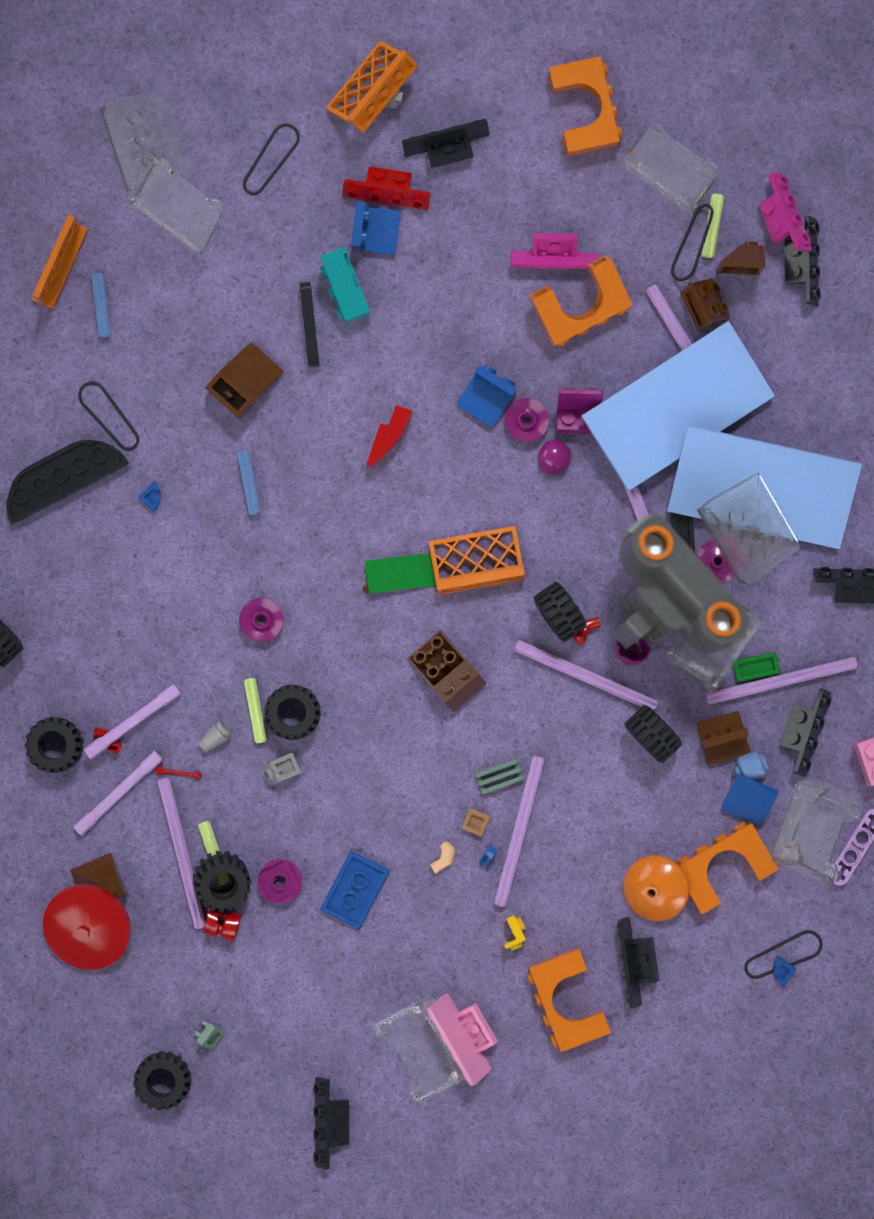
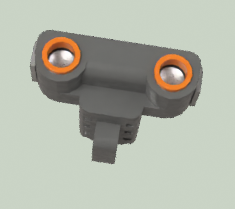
[611,515,751,655]

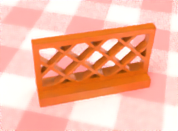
[326,41,418,133]
[32,214,89,309]
[429,526,525,595]

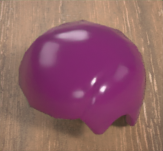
[537,439,572,476]
[615,637,651,665]

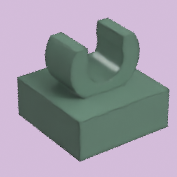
[195,1021,226,1050]

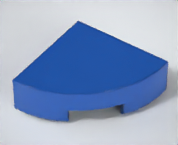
[138,482,161,513]
[479,845,497,868]
[773,955,796,986]

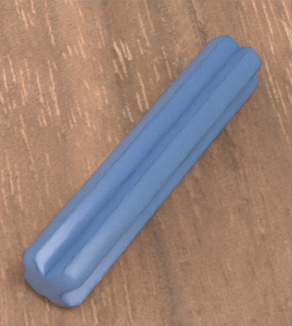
[91,273,111,338]
[237,450,261,515]

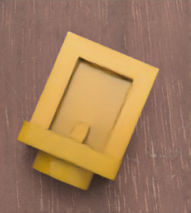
[503,914,526,950]

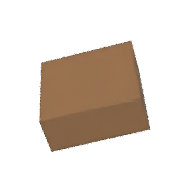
[461,808,490,837]

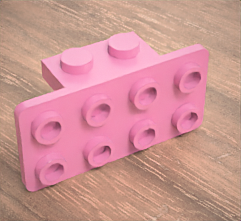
[427,993,498,1086]

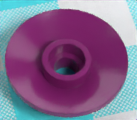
[505,398,549,442]
[696,540,739,584]
[239,598,283,642]

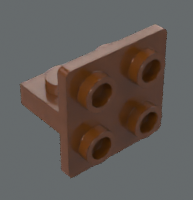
[680,278,730,332]
[696,711,751,765]

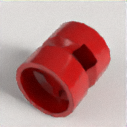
[203,908,242,942]

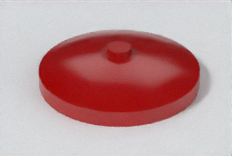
[43,884,131,970]

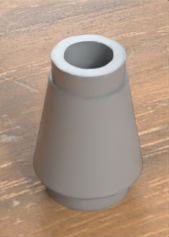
[199,721,232,752]

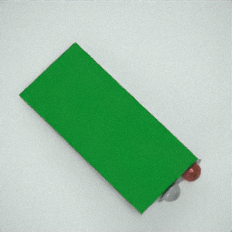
[361,553,438,595]

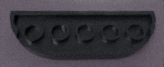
[6,440,130,525]

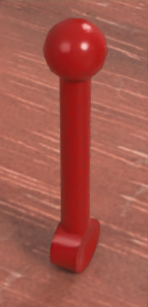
[155,766,201,780]

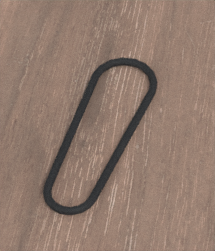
[243,124,300,195]
[671,204,714,281]
[78,381,139,451]
[744,930,823,979]

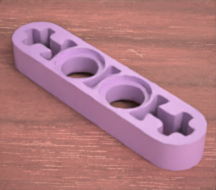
[828,809,874,885]

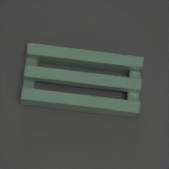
[475,759,524,795]

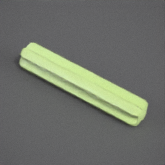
[702,194,724,259]
[244,678,267,743]
[198,821,229,885]

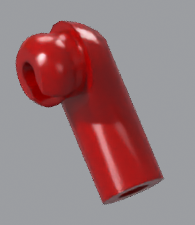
[573,617,601,645]
[93,727,122,753]

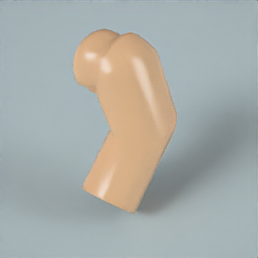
[430,842,455,874]

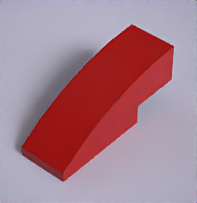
[366,405,413,468]

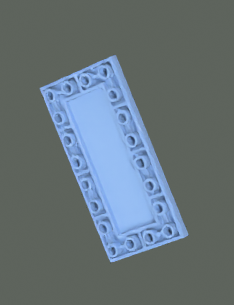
[581,321,775,491]
[667,425,862,549]

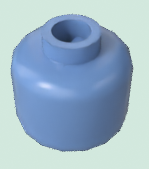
[734,751,769,781]

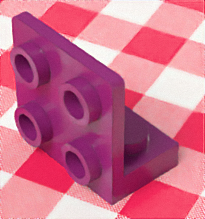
[557,388,603,434]

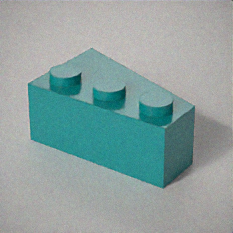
[319,246,370,324]

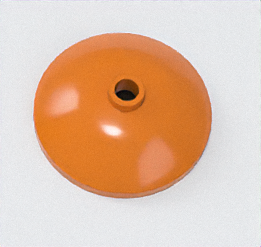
[623,855,689,921]

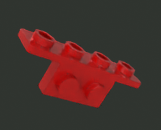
[342,166,431,210]

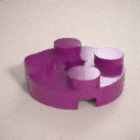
[257,859,302,904]

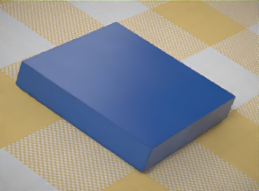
[720,774,779,827]

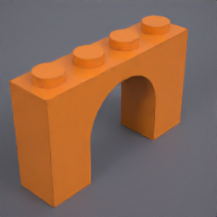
[548,56,622,157]
[528,255,633,346]
[675,821,779,914]
[526,948,611,1052]

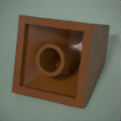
[716,241,765,275]
[70,853,128,898]

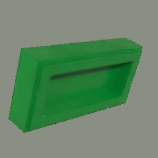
[732,652,780,682]

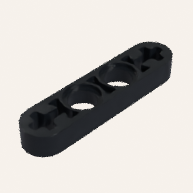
[300,281,320,367]

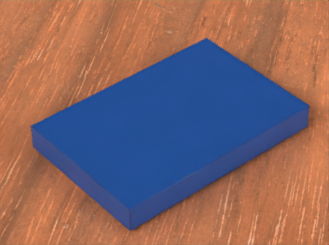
[320,850,390,930]

